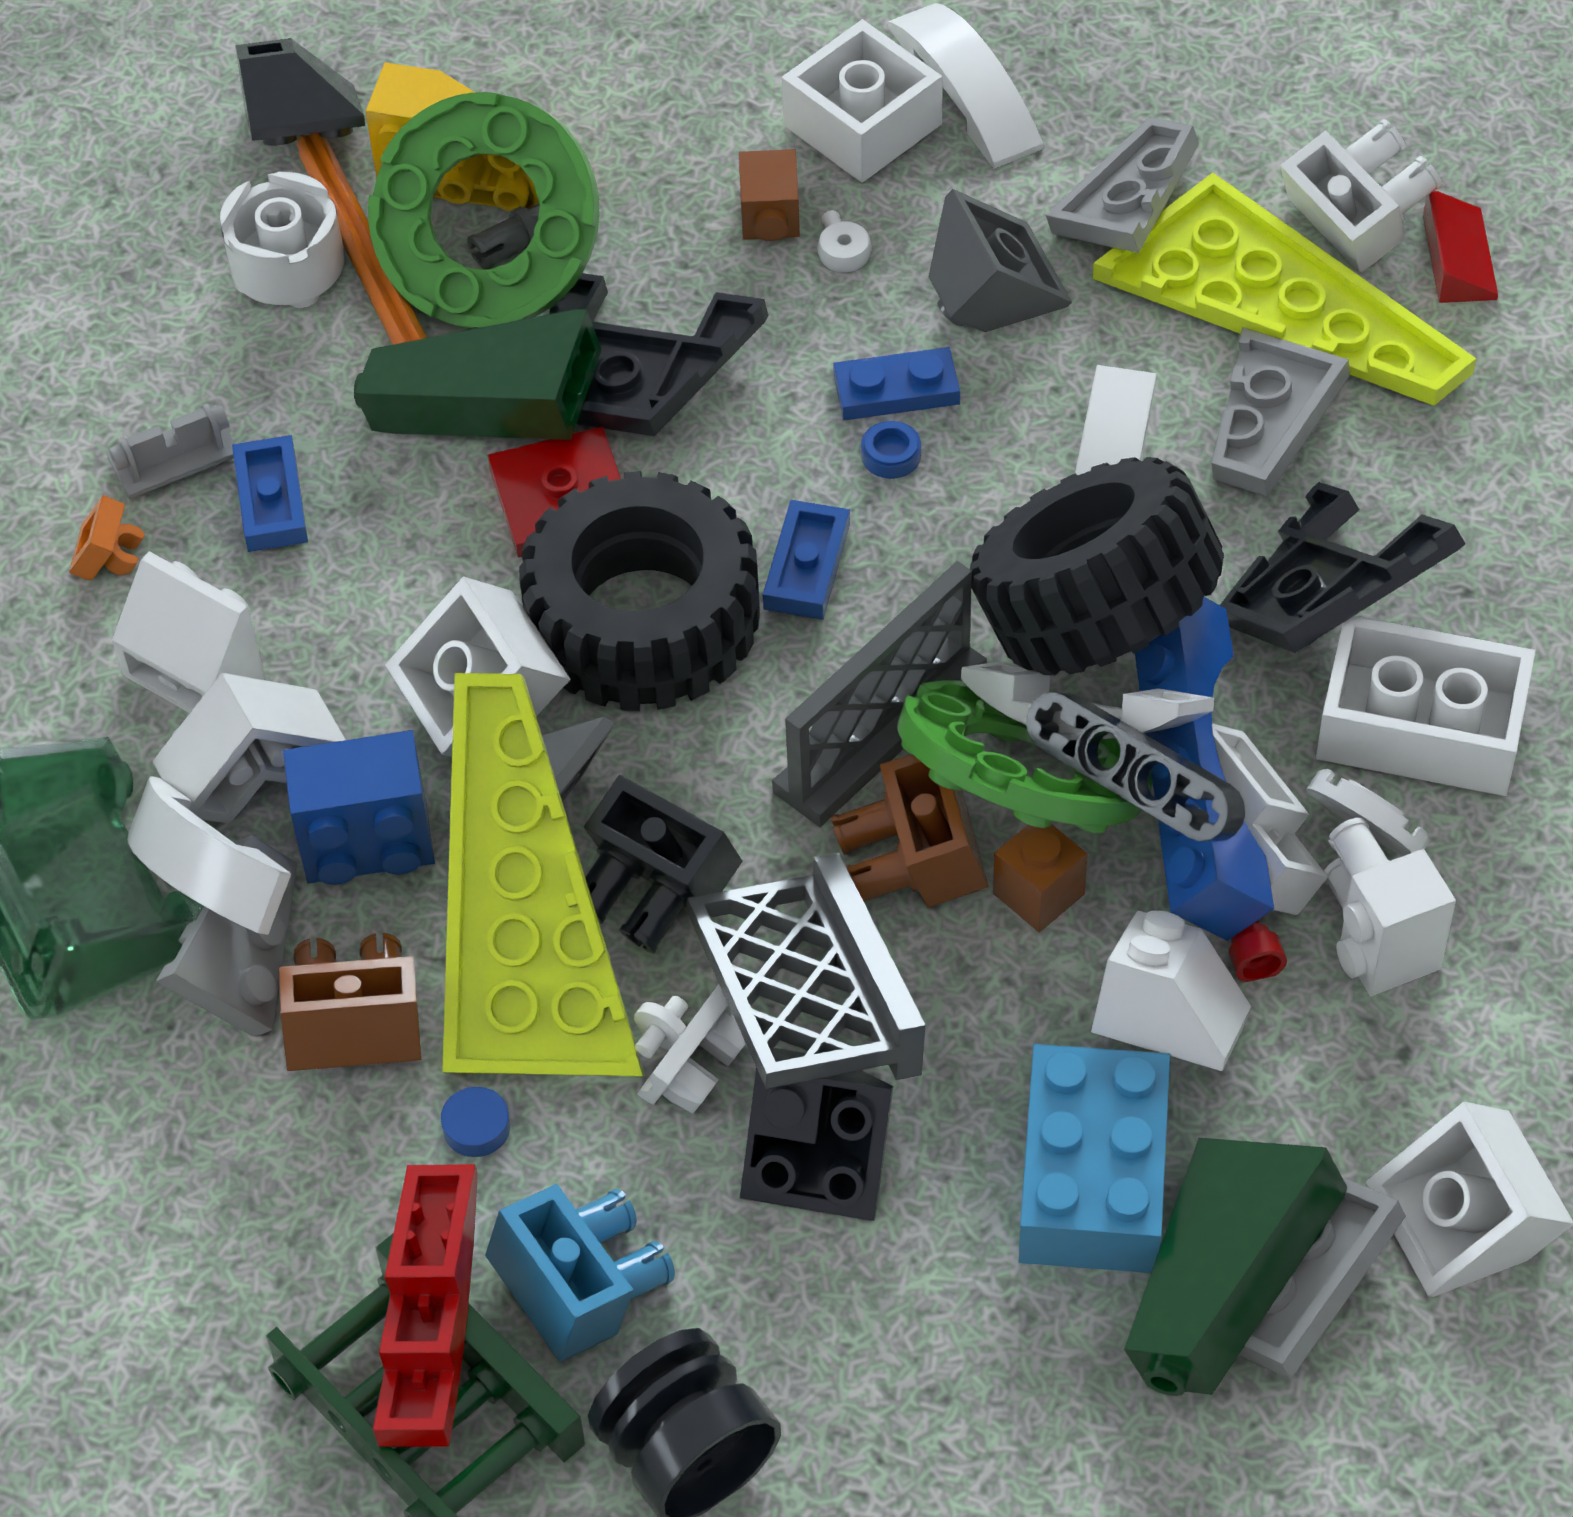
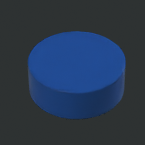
[861,421,921,479]
[441,1087,510,1157]

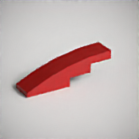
[373,1164,478,1447]

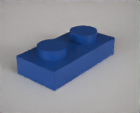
[833,347,960,421]
[232,435,308,552]
[763,499,850,620]

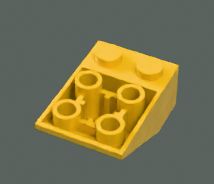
[365,62,539,212]

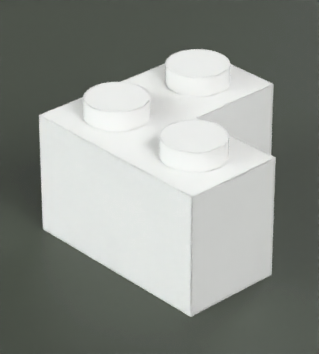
[152,673,346,823]

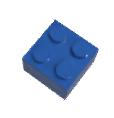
[283,730,435,885]

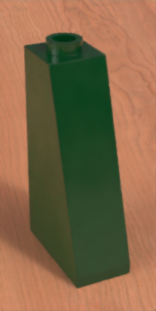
[354,309,602,440]
[1124,1138,1347,1396]

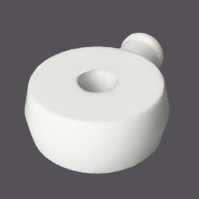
[817,210,872,272]

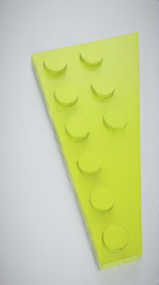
[1092,172,1476,406]
[442,673,645,1077]

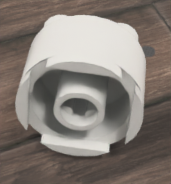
[220,172,345,308]

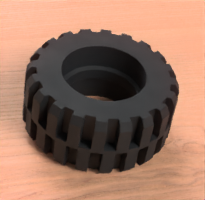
[970,457,1224,676]
[519,471,760,711]

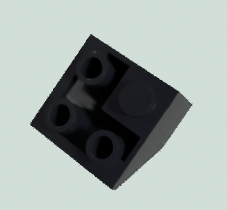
[235,38,365,146]
[740,1048,894,1221]

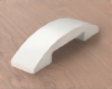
[888,3,1043,169]
[961,662,1214,739]
[127,776,291,935]

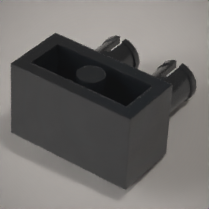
[584,774,743,954]

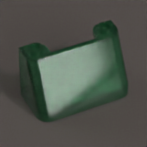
[0,737,204,1020]

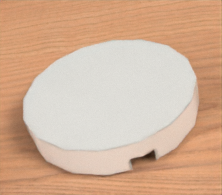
[1306,769,1430,856]

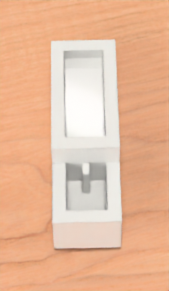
[1212,723,1328,915]

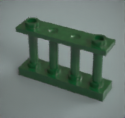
[266,1234,585,1517]

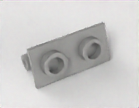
[107,404,235,499]

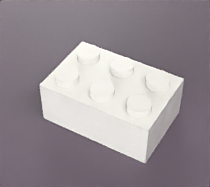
[1316,616,1536,796]

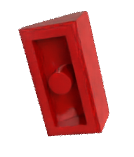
[1423,190,1498,303]

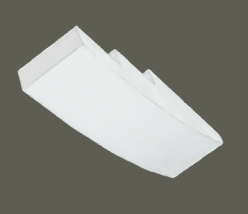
[1075,365,1157,475]

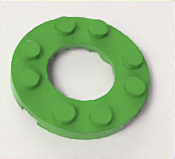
[368,92,600,329]
[897,680,1153,833]

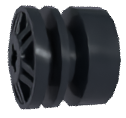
[588,1328,781,1517]

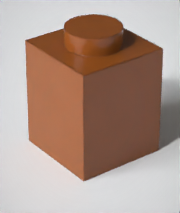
[739,149,800,241]
[993,823,1088,933]

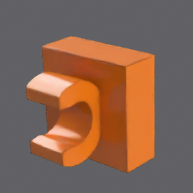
[69,495,145,580]

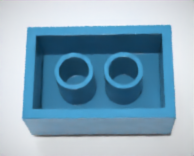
[1018,1044,1170,1273]

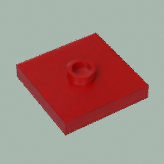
[487,427,621,558]

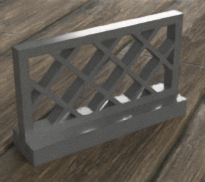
[772,561,987,827]
[687,853,925,1089]

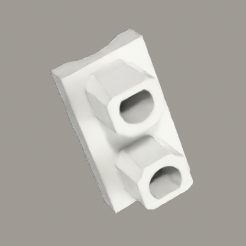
[634,984,746,1114]

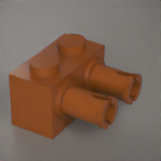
[831,754,989,908]
[279,933,422,1071]

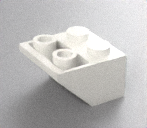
[112,551,265,713]

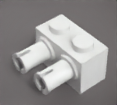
[1280,119,1442,273]
[1324,818,1456,997]

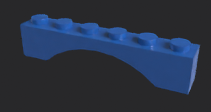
[1135,597,1274,941]

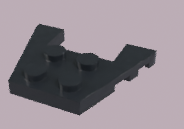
[549,273,769,437]
[1220,482,1466,653]

